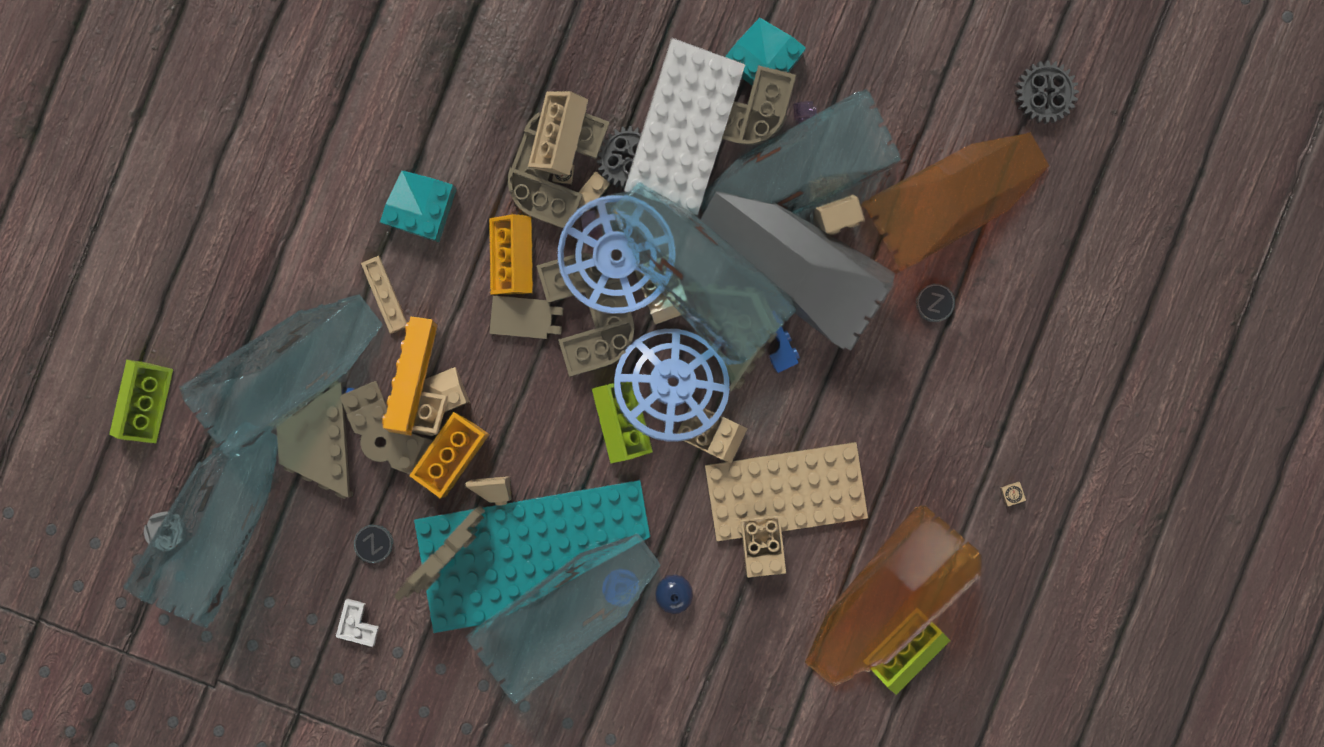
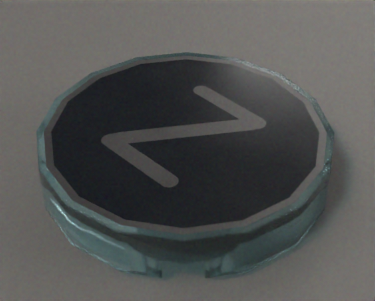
[916,284,955,322]
[354,524,393,563]

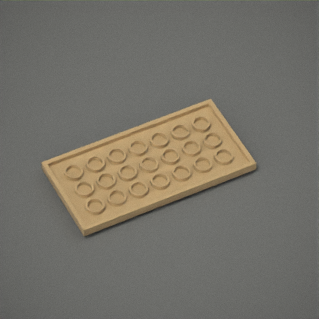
[705,442,868,541]

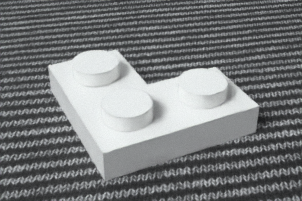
[336,599,379,647]

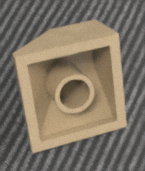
[423,367,470,413]
[412,392,448,436]
[466,476,512,505]

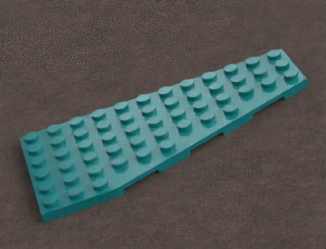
[414,480,650,633]

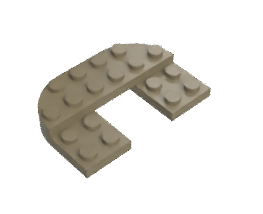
[722,65,797,145]
[508,112,610,229]
[537,253,634,377]

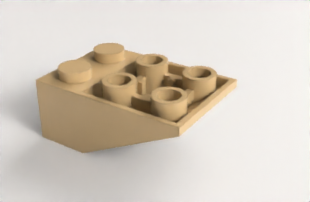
[813,195,864,234]
[635,255,691,324]
[677,407,748,463]
[741,515,786,577]

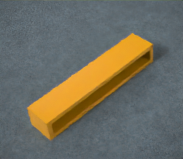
[382,316,438,436]

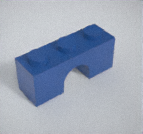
[768,311,800,373]

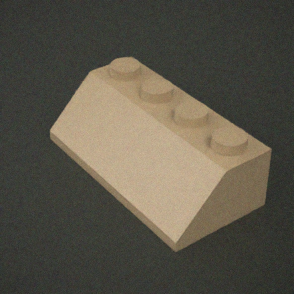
[528,92,588,175]

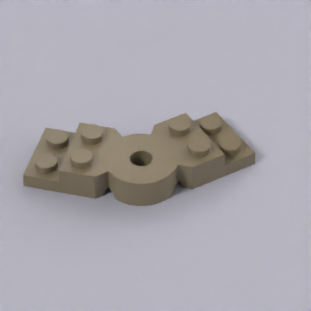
[339,381,434,474]
[394,506,485,602]

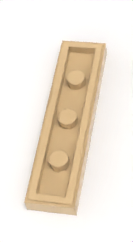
[361,256,407,334]

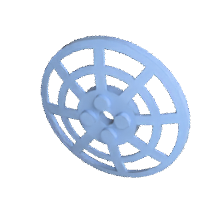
[558,196,675,313]
[614,329,730,441]

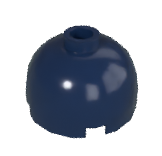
[655,574,693,614]

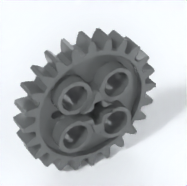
[1014,60,1079,124]
[596,126,642,189]

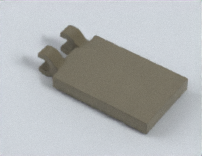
[489,296,564,339]

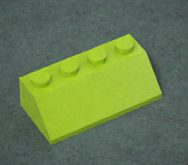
[109,360,173,443]
[592,382,653,463]
[864,608,951,695]

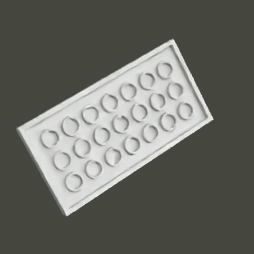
[624,38,745,215]

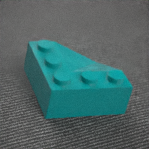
[725,18,806,86]
[380,170,457,242]

